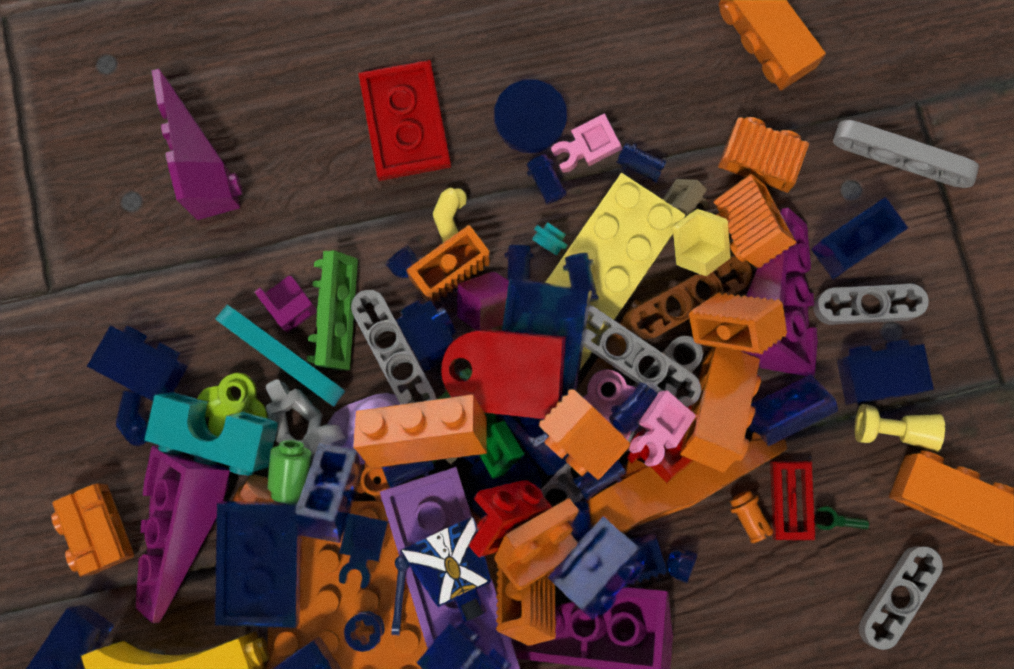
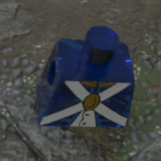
[401,516,492,622]

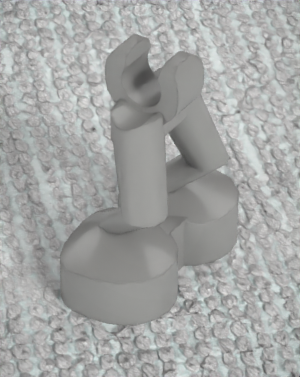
[266,379,347,462]

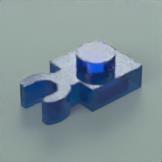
[339,513,389,588]

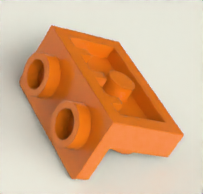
[494,498,581,590]

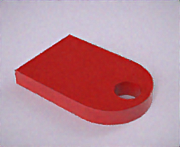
[441,330,566,419]

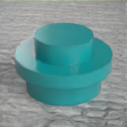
[532,222,568,255]

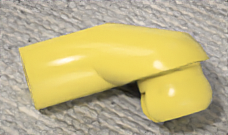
[433,188,467,243]

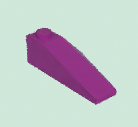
[152,69,243,220]
[742,208,818,377]
[135,445,230,623]
[511,588,673,669]

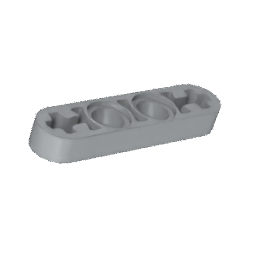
[833,120,979,188]
[351,290,438,405]
[564,304,701,407]

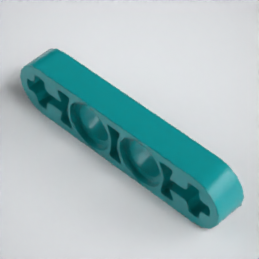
[215,304,345,407]

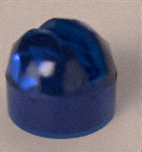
[385,245,418,279]
[666,548,698,583]

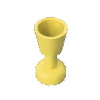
[855,404,945,452]

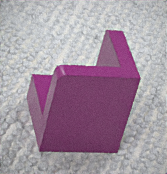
[457,272,518,330]
[254,276,317,333]

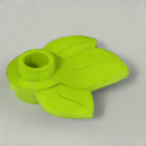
[197,373,268,437]

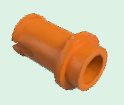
[729,490,774,543]

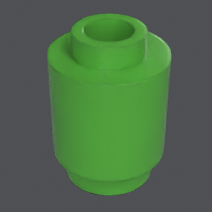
[267,440,312,504]

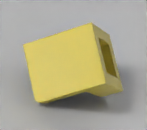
[673,209,731,276]

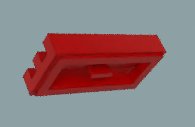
[770,462,815,540]

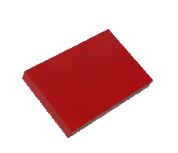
[358,60,451,181]

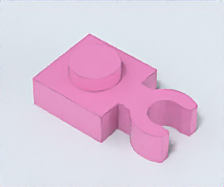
[551,113,622,173]
[629,390,696,466]

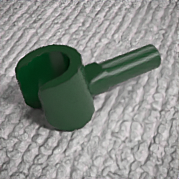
[815,507,869,531]

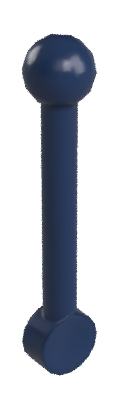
[391,555,411,636]

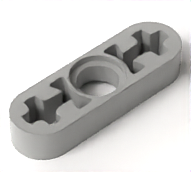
[814,284,929,325]
[859,546,943,650]

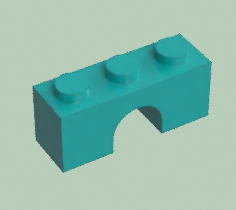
[144,392,279,476]

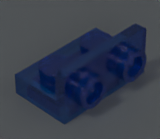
[748,374,838,446]
[548,516,647,619]

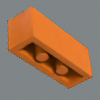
[718,0,826,91]
[680,347,761,473]
[353,395,487,468]
[889,450,1014,546]

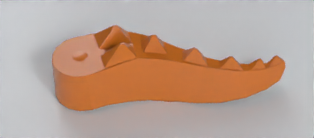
[583,431,787,545]

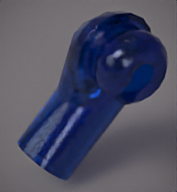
[116,391,148,446]

